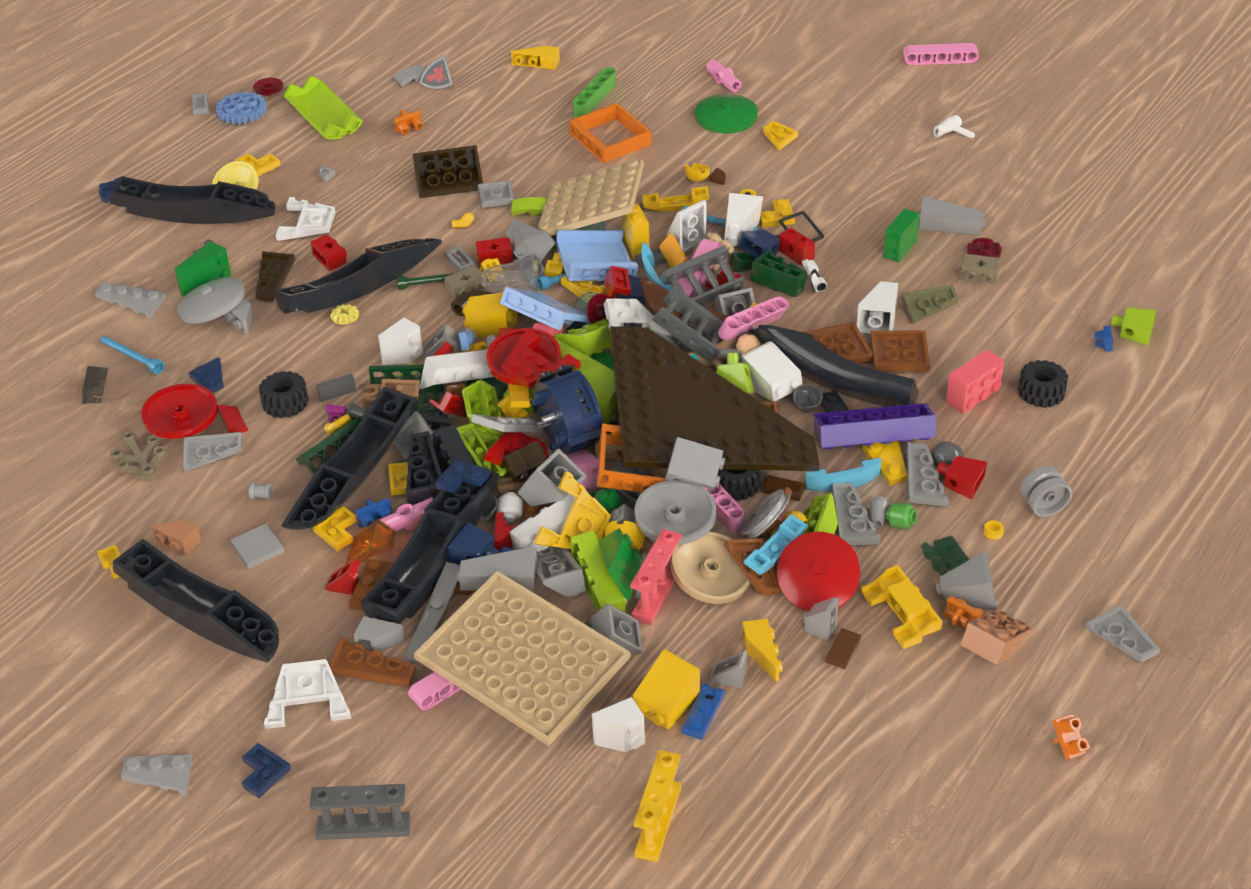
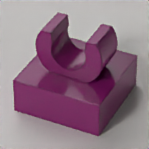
[325,405,347,423]

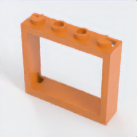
[569,103,652,163]
[597,424,679,492]

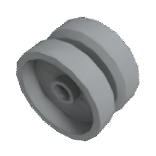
[1020,466,1073,517]

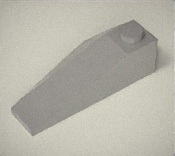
[505,219,555,261]
[537,547,586,597]

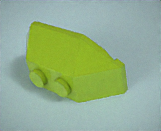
[462,379,505,438]
[457,423,507,477]
[802,493,838,535]

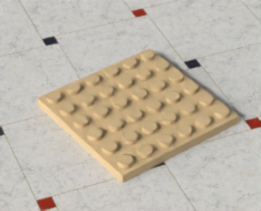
[537,158,644,236]

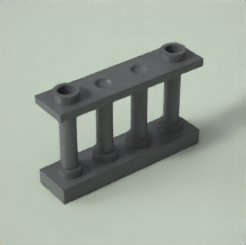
[661,245,744,305]
[652,286,723,363]
[309,784,411,840]

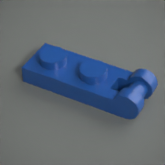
[682,683,725,740]

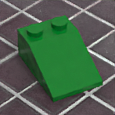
[175,241,232,297]
[599,528,643,600]

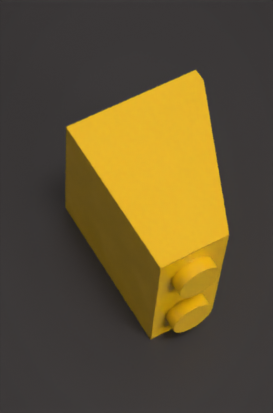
[463,292,518,338]
[633,649,700,730]

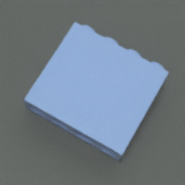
[555,230,638,281]
[500,287,591,330]

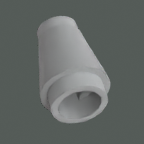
[870,496,890,527]

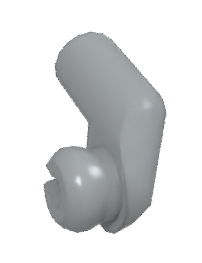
[718,349,742,363]

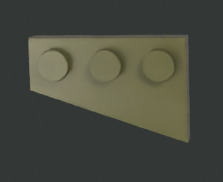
[901,285,958,324]

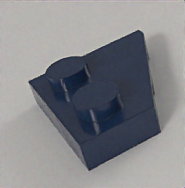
[189,357,224,393]

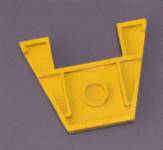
[533,471,611,549]

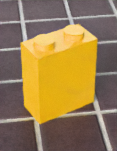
[622,203,649,259]

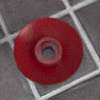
[253,77,284,96]
[587,293,611,324]

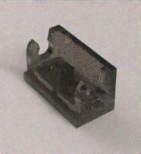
[82,366,108,404]

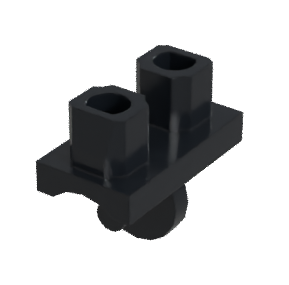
[421,408,453,430]

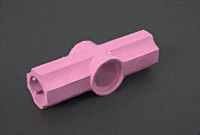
[706,59,741,92]
[377,497,433,537]

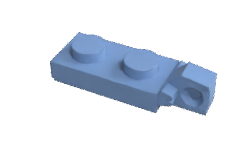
[458,327,476,351]

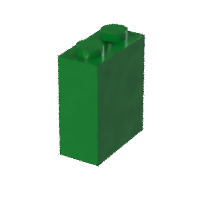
[883,208,920,263]

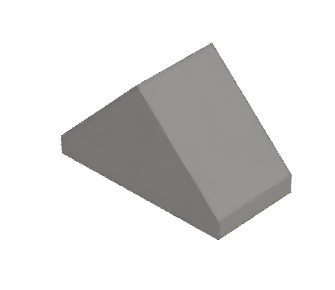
[709,650,747,688]

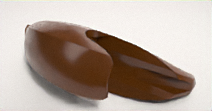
[640,278,729,327]

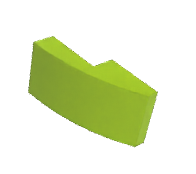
[511,197,547,216]

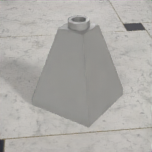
[936,552,997,610]

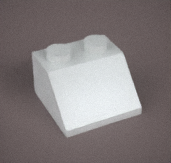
[378,318,423,365]
[592,697,645,752]

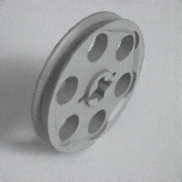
[740,489,789,539]

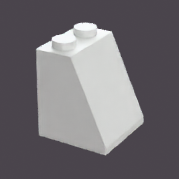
[724,193,763,247]
[857,281,898,336]
[741,341,803,402]

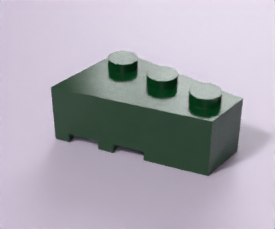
[750,249,807,297]

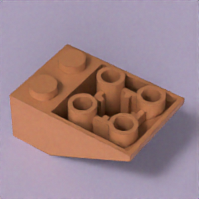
[960,609,1032,665]

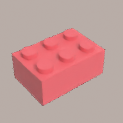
[946,350,1004,414]

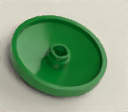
[695,94,758,134]

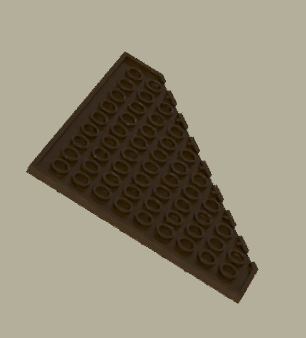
[610,326,820,471]

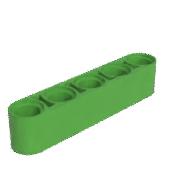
[573,67,616,118]

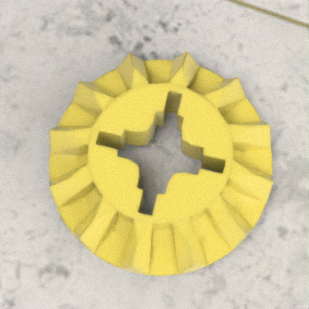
[330,304,359,325]

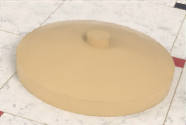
[670,532,750,604]

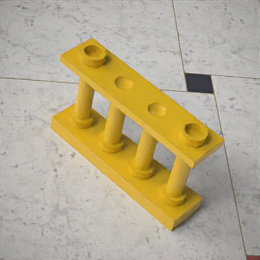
[634,750,681,862]

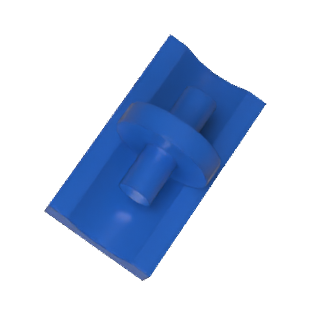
[355,498,392,530]

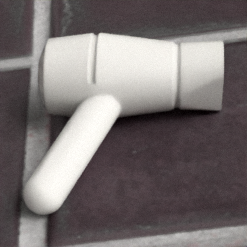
[933,115,975,138]

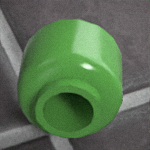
[886,502,917,529]

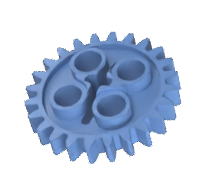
[216,91,267,125]

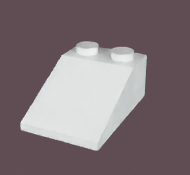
[667,200,706,254]

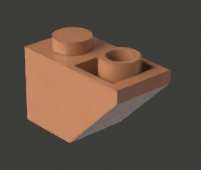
[152,519,201,555]

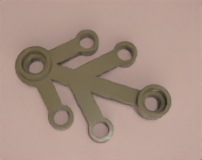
[110,431,166,481]

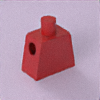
[937,456,988,499]

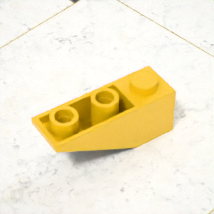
[511,46,560,70]
[742,619,782,682]

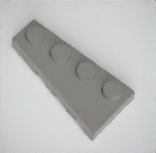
[95,282,166,319]
[471,414,542,432]
[906,443,949,507]
[832,483,881,545]

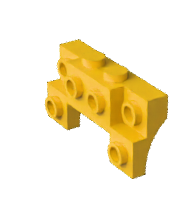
[860,565,942,649]

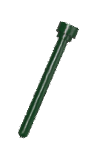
[397,273,454,290]

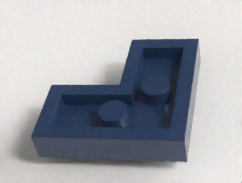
[435,460,490,493]
[242,743,291,798]

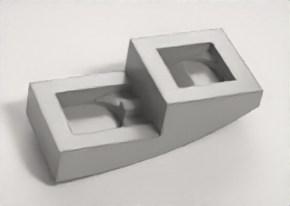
[393,65,425,87]

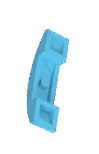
[642,242,673,291]
[805,458,881,492]
[744,514,808,575]

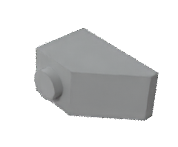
[423,324,461,358]
[803,597,839,641]

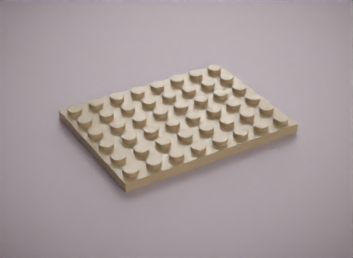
[414,571,631,746]

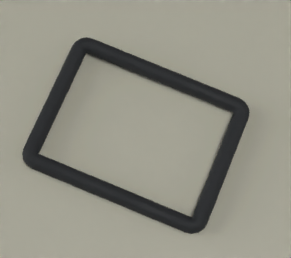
[779,211,824,242]

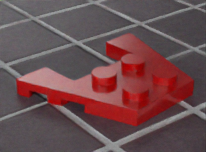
[501,329,581,389]
[484,432,549,466]

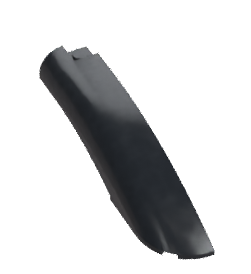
[110,176,275,224]
[274,238,442,314]
[749,325,919,407]
[281,387,417,530]
[361,472,499,624]
[113,539,279,663]

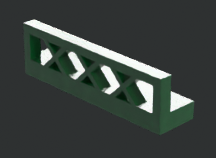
[369,364,444,393]
[296,416,362,475]

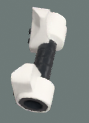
[802,259,827,292]

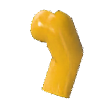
[452,212,474,228]
[324,414,352,435]

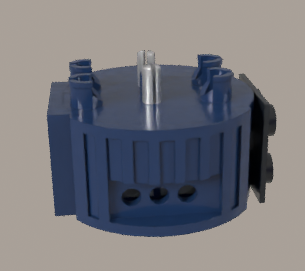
[530,364,603,455]

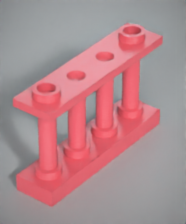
[630,529,682,625]

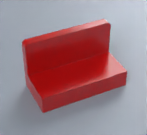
[604,266,631,299]
[429,392,467,417]

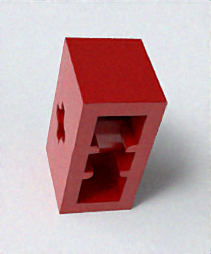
[778,227,815,266]
[310,234,347,271]
[475,237,513,267]

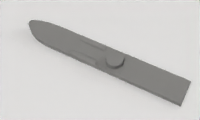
[407,562,460,663]

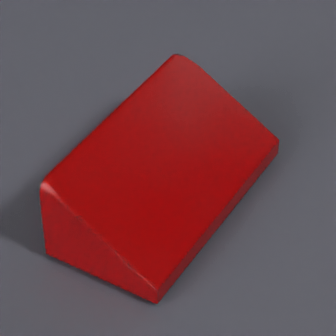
[217,405,248,433]

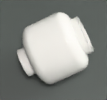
[497,492,523,523]

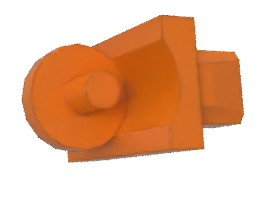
[393,110,423,135]
[942,596,984,628]
[1052,714,1089,760]

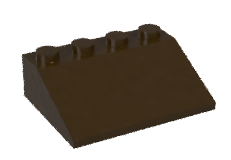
[412,145,483,198]

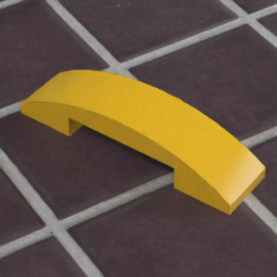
[642,186,709,212]

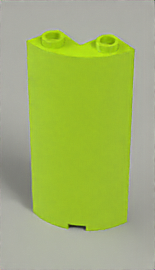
[283,75,363,140]
[555,338,617,424]

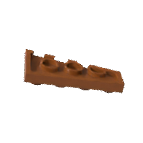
[329,637,416,687]

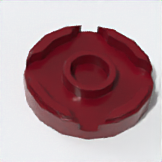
[967,237,1002,258]

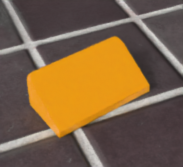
[659,233,687,268]

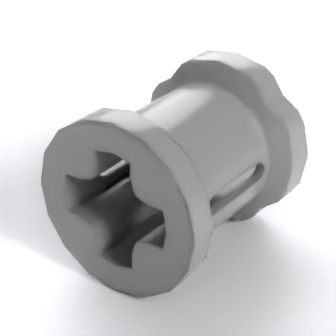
[249,482,273,500]

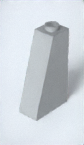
[919,196,986,235]
[456,547,538,591]

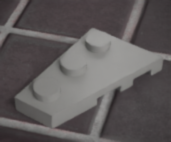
[183,432,243,472]
[1085,605,1160,663]
[121,754,193,796]

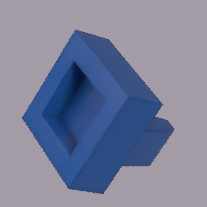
[1094,326,1113,352]

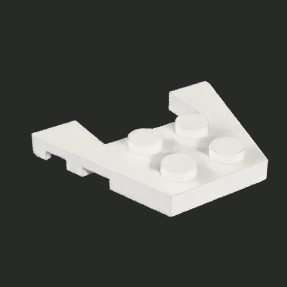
[276,197,336,241]
[604,299,673,337]
[264,659,351,729]

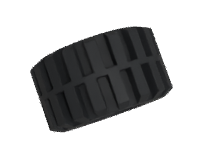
[1018,360,1068,408]
[259,371,309,418]
[717,469,761,501]

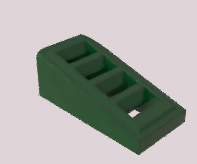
[729,253,756,273]

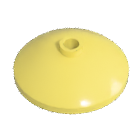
[212,161,259,190]

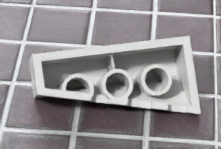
[420,350,494,389]
[510,494,575,552]

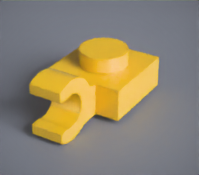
[544,252,564,277]
[97,545,120,579]

